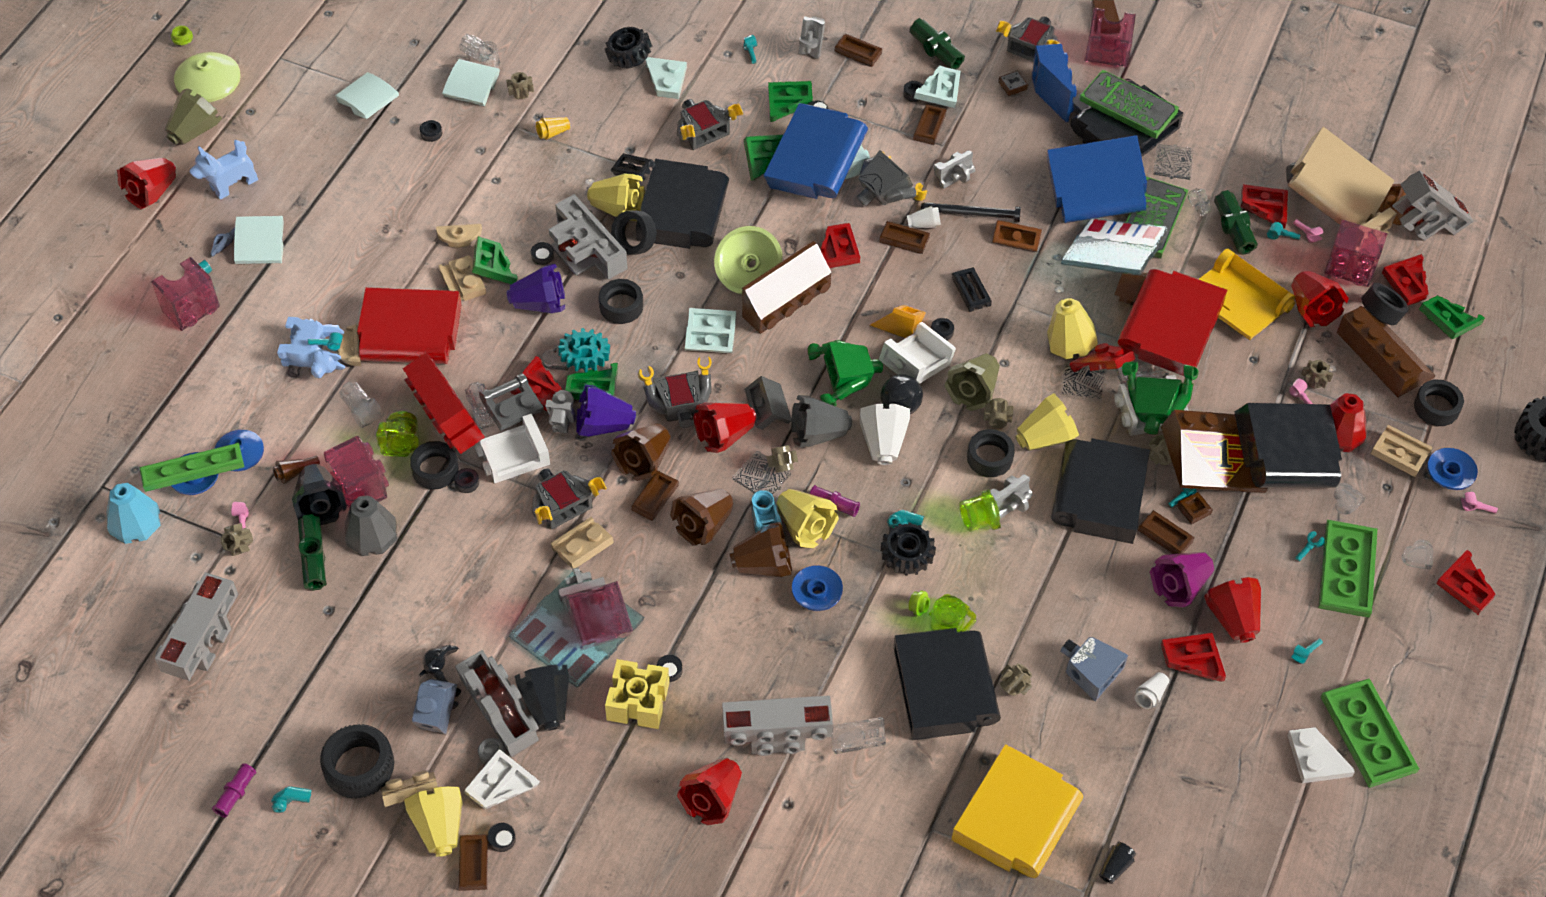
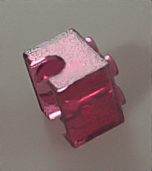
[1085,8,1136,67]
[1324,220,1388,287]
[151,257,220,331]
[324,436,389,509]
[566,581,633,651]

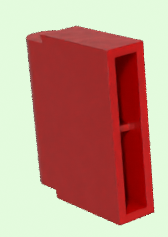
[1117,269,1228,376]
[357,287,462,364]

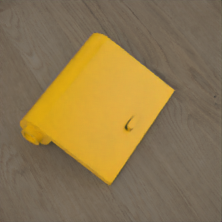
[1199,249,1296,340]

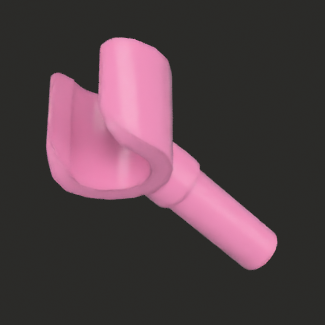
[1293,219,1323,243]
[1289,378,1313,404]
[1461,492,1498,514]
[231,502,249,528]

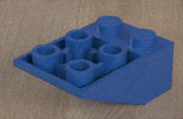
[1031,44,1077,122]

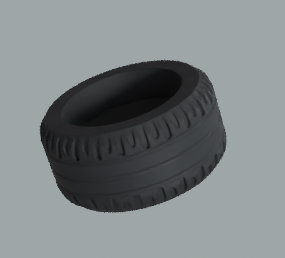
[320,724,395,799]

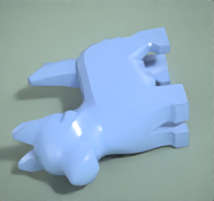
[190,140,258,200]
[277,317,345,379]

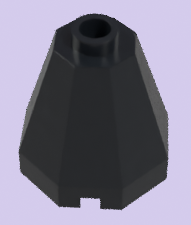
[292,464,347,525]
[515,665,569,731]

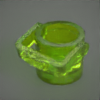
[376,411,419,457]
[959,489,1001,532]
[928,594,977,632]

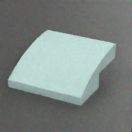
[442,59,500,106]
[335,72,399,119]
[234,216,284,264]
[685,308,736,353]

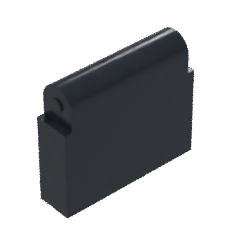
[1070,79,1184,157]
[636,158,729,249]
[1234,403,1342,488]
[1051,438,1150,544]
[893,628,1001,741]

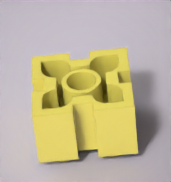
[605,659,670,729]

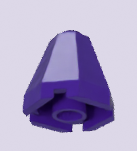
[507,264,565,313]
[576,384,636,437]

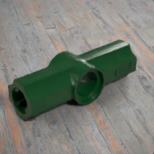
[909,18,965,70]
[1214,190,1258,255]
[298,514,327,591]

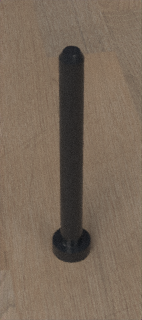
[921,202,1021,223]

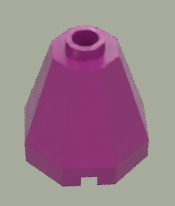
[1149,552,1215,607]

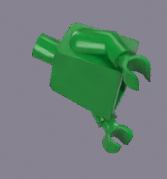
[807,340,883,406]
[1122,361,1199,435]

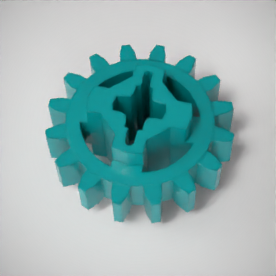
[558,328,610,372]

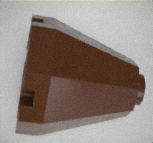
[611,423,671,481]
[670,489,733,546]
[730,522,792,577]

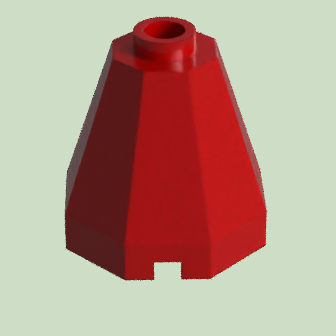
[117,158,176,210]
[1291,271,1349,327]
[1330,393,1366,453]
[693,402,756,453]
[1204,577,1261,643]
[677,758,742,825]

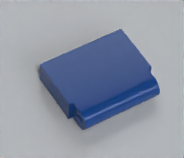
[764,103,868,199]
[1047,135,1147,223]

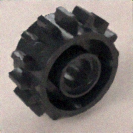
[604,27,652,68]
[880,523,936,576]

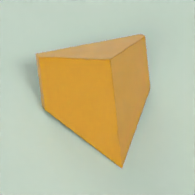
[870,305,926,338]

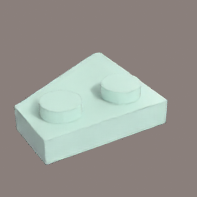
[645,57,687,99]
[914,66,960,108]

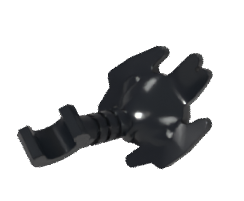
[419,644,462,709]

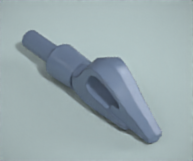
[210,227,235,257]

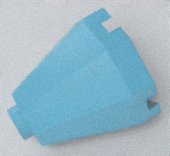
[106,483,161,544]

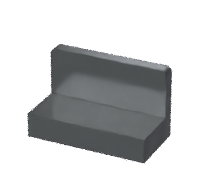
[745,376,792,430]

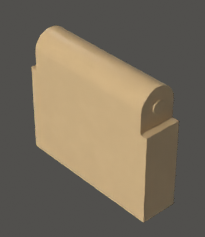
[1288,127,1395,235]

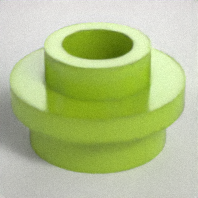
[171,25,193,45]
[908,590,930,616]

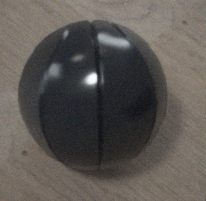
[880,374,923,415]

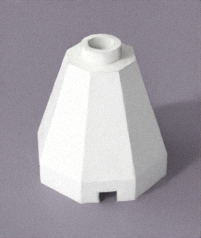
[860,404,910,465]

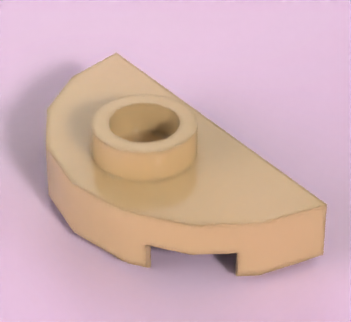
[436,224,482,248]
[337,324,361,366]

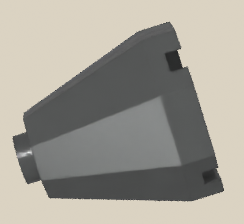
[791,395,852,447]
[345,496,397,556]

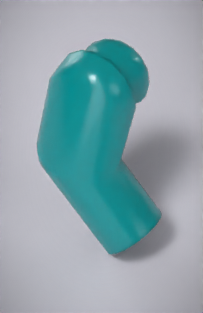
[887,510,924,528]
[271,786,312,813]

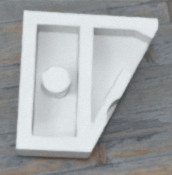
[1287,727,1354,783]
[464,749,540,810]

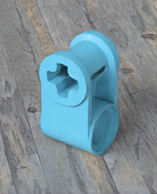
[751,490,782,533]

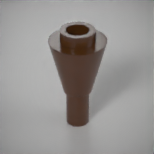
[273,455,320,484]

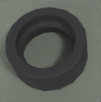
[611,210,657,255]
[598,279,644,324]
[1361,283,1409,325]
[1414,379,1464,426]
[967,429,1015,477]
[410,441,459,489]

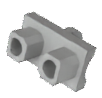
[798,16,825,59]
[933,150,975,188]
[545,390,576,433]
[986,474,1033,519]
[558,567,605,613]

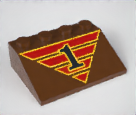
[1161,409,1268,493]

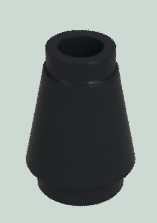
[1099,841,1136,884]

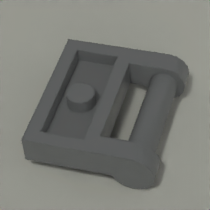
[479,373,544,431]

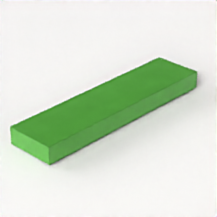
[139,443,245,492]

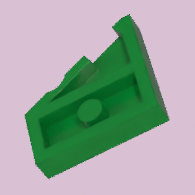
[768,81,813,122]
[743,134,784,181]
[472,236,518,285]
[1419,295,1485,340]
[565,363,618,400]

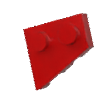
[1240,184,1288,229]
[821,223,861,268]
[1382,254,1429,306]
[1069,343,1136,372]
[510,356,562,412]
[1436,550,1496,615]
[1161,633,1226,682]

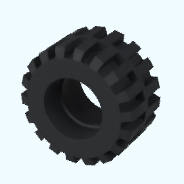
[1514,396,1546,462]

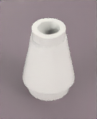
[907,206,941,228]
[1135,672,1169,710]

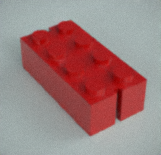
[402,352,485,454]

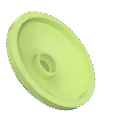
[174,52,241,102]
[714,226,783,295]

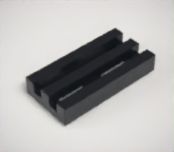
[611,153,656,182]
[952,267,992,312]

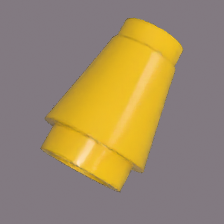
[536,117,570,140]

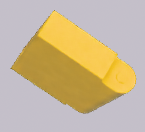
[952,744,1083,878]

